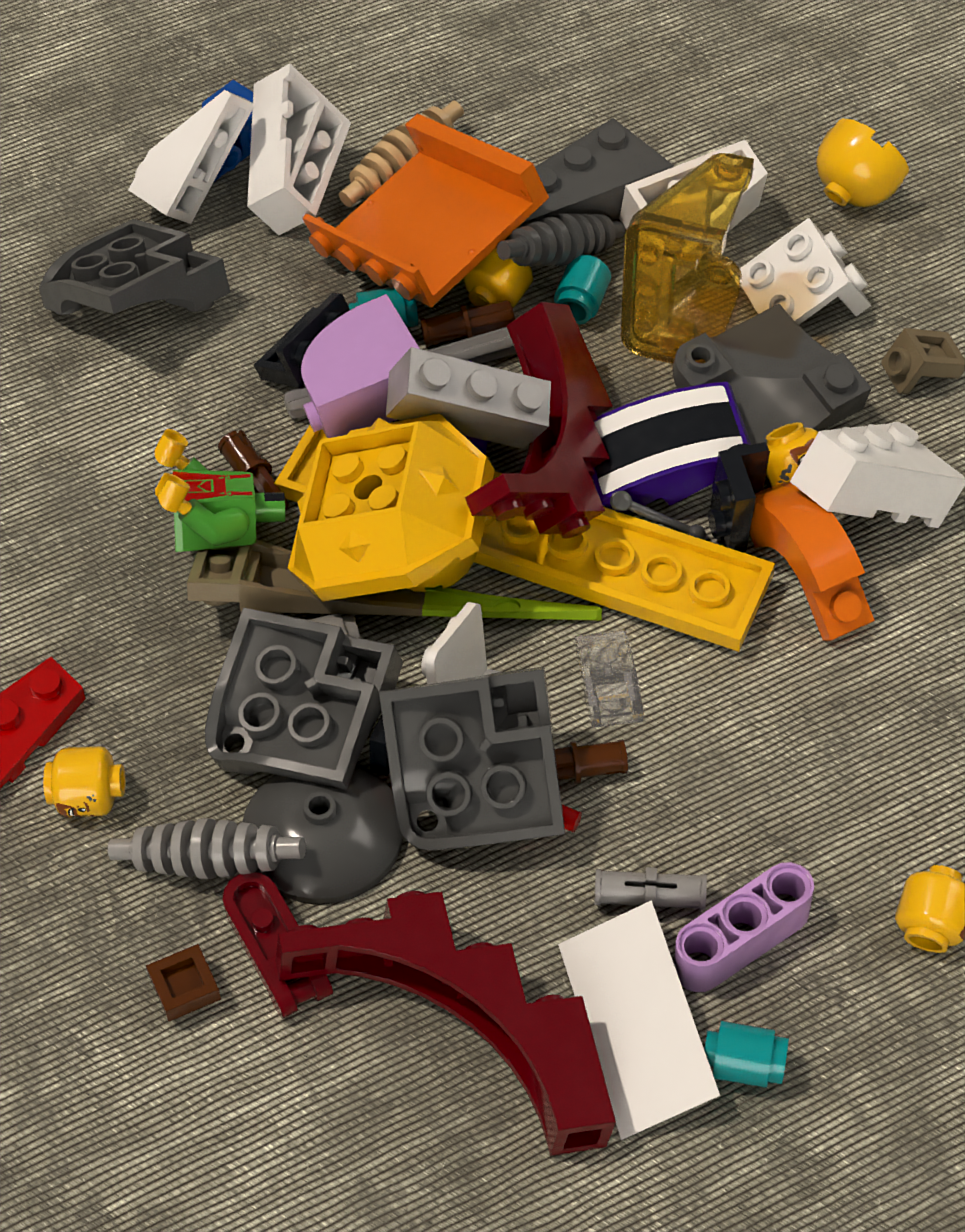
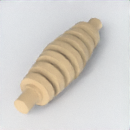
[339,101,464,207]

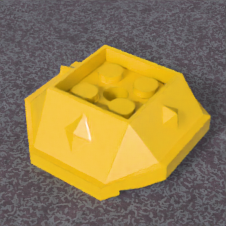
[287,413,495,602]

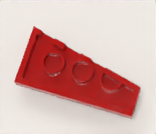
[0,657,86,789]

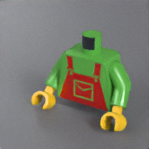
[155,429,285,552]

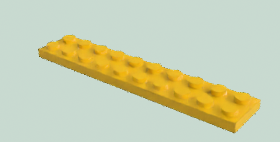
[274,425,775,652]

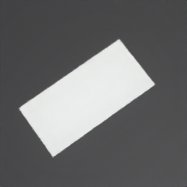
[558,900,720,1140]

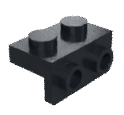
[254,292,350,388]
[708,442,770,553]

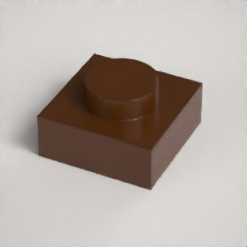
[146,944,221,1022]

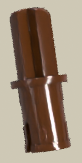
[420,300,515,348]
[218,430,289,512]
[555,739,628,784]

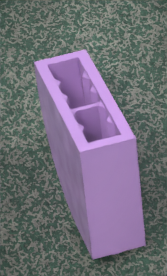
[301,294,420,438]

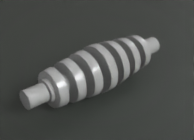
[108,818,306,879]

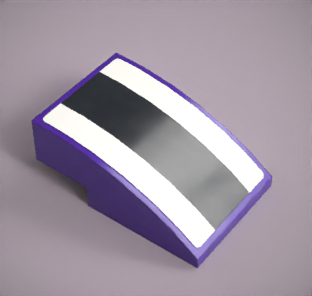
[593,381,751,515]

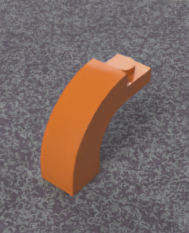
[750,482,875,641]

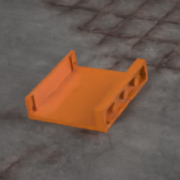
[302,113,549,308]

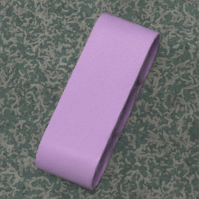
[674,862,814,992]

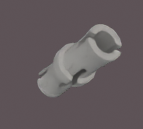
[594,867,707,910]

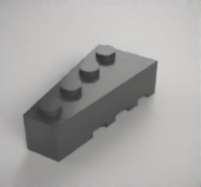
[505,118,674,240]

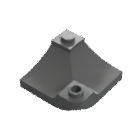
[39,219,231,315]
[672,304,872,445]
[205,608,403,790]
[379,667,565,850]

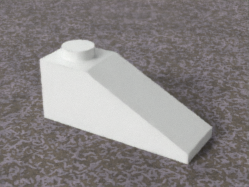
[128,90,255,224]

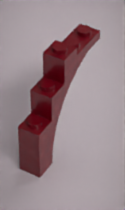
[465,302,613,539]
[275,891,616,1156]

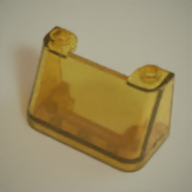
[621,153,754,364]

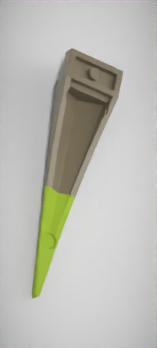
[187,539,602,621]

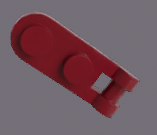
[222,872,333,1019]

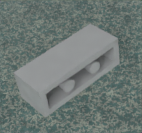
[386,347,551,449]

